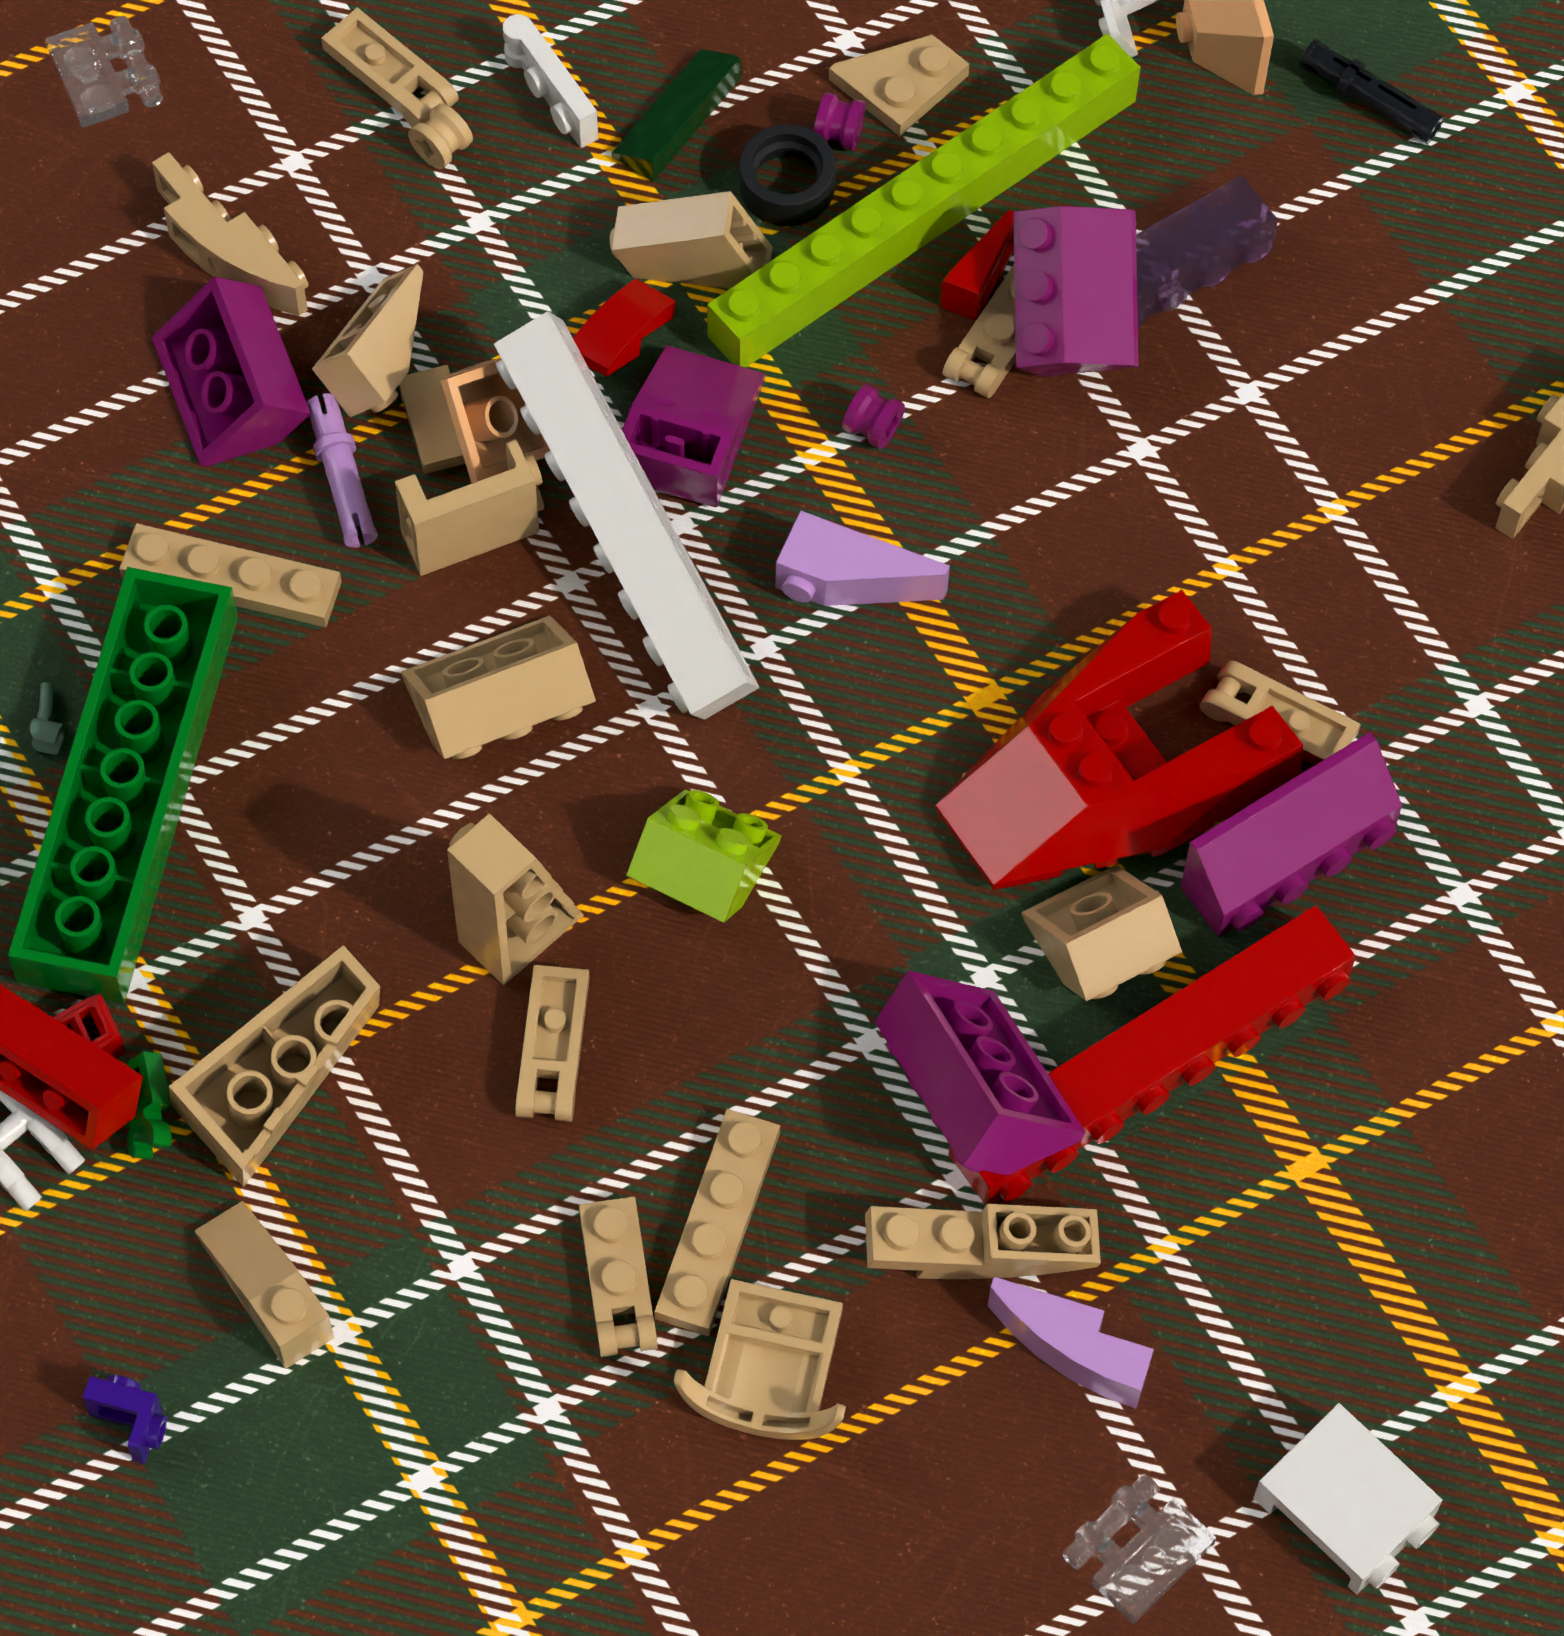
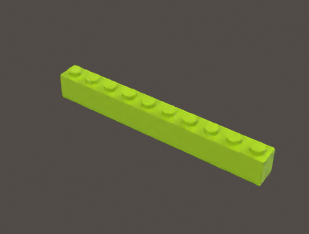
[707,33,1141,368]

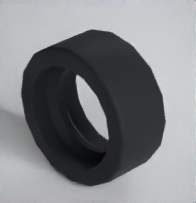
[739,124,836,226]

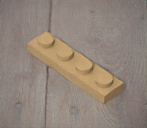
[119,523,342,628]
[654,1109,780,1336]

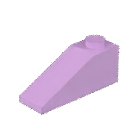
[775,511,950,606]

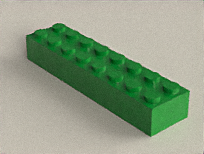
[8,567,238,1004]

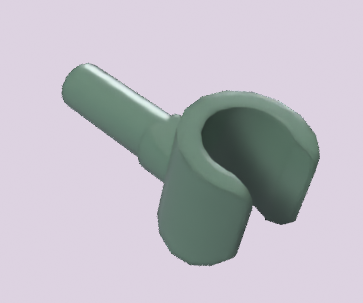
[30,682,65,755]

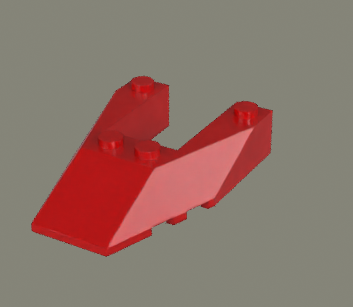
[936,590,1303,890]

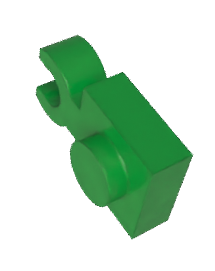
[124,1051,172,1160]

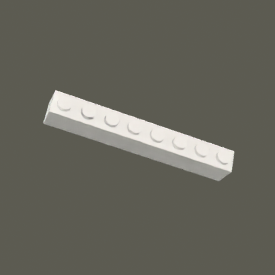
[494,311,760,720]

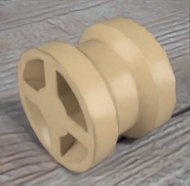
[408,103,473,169]

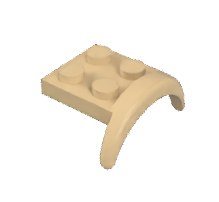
[674,1279,846,1440]

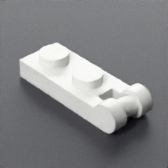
[503,14,598,148]

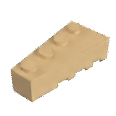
[447,813,584,986]
[169,945,380,1188]

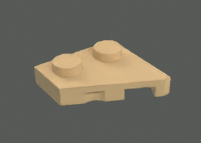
[829,35,970,136]

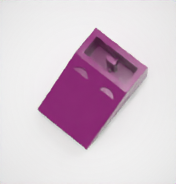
[622,345,766,508]

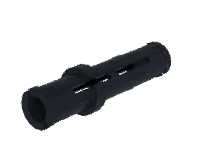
[1299,39,1445,145]

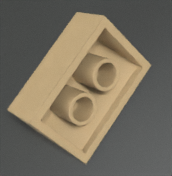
[401,615,596,759]

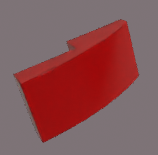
[573,278,676,377]

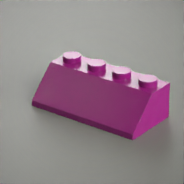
[1180,732,1402,938]
[875,970,1086,1175]

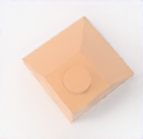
[1176,0,1274,95]
[440,358,550,483]

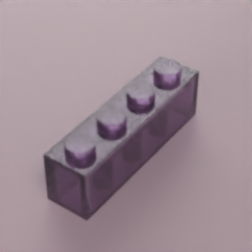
[1136,175,1278,328]

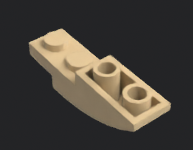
[152,152,309,316]
[1495,394,1564,540]
[865,1204,1101,1279]

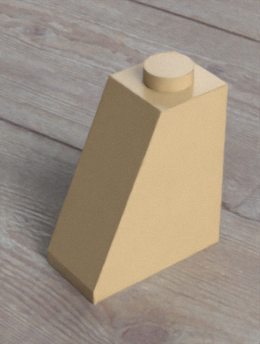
[610,191,773,289]

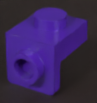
[83,1375,168,1464]

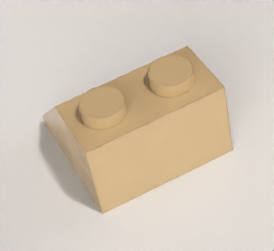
[1021,865,1182,1001]

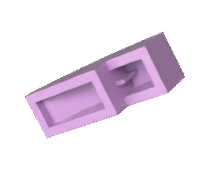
[988,1277,1154,1409]

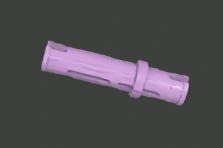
[307,393,378,548]

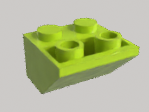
[626,789,782,923]

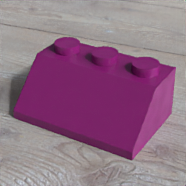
[1014,206,1139,377]
[151,276,311,467]

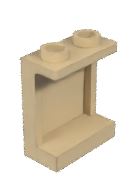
[395,439,544,576]

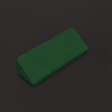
[612,49,742,182]

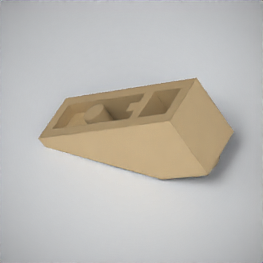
[312,264,424,417]
[194,1201,334,1369]

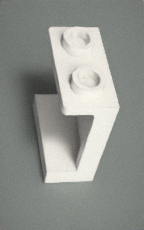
[1253,1403,1442,1595]

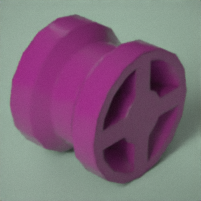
[814,92,866,151]
[842,383,905,450]

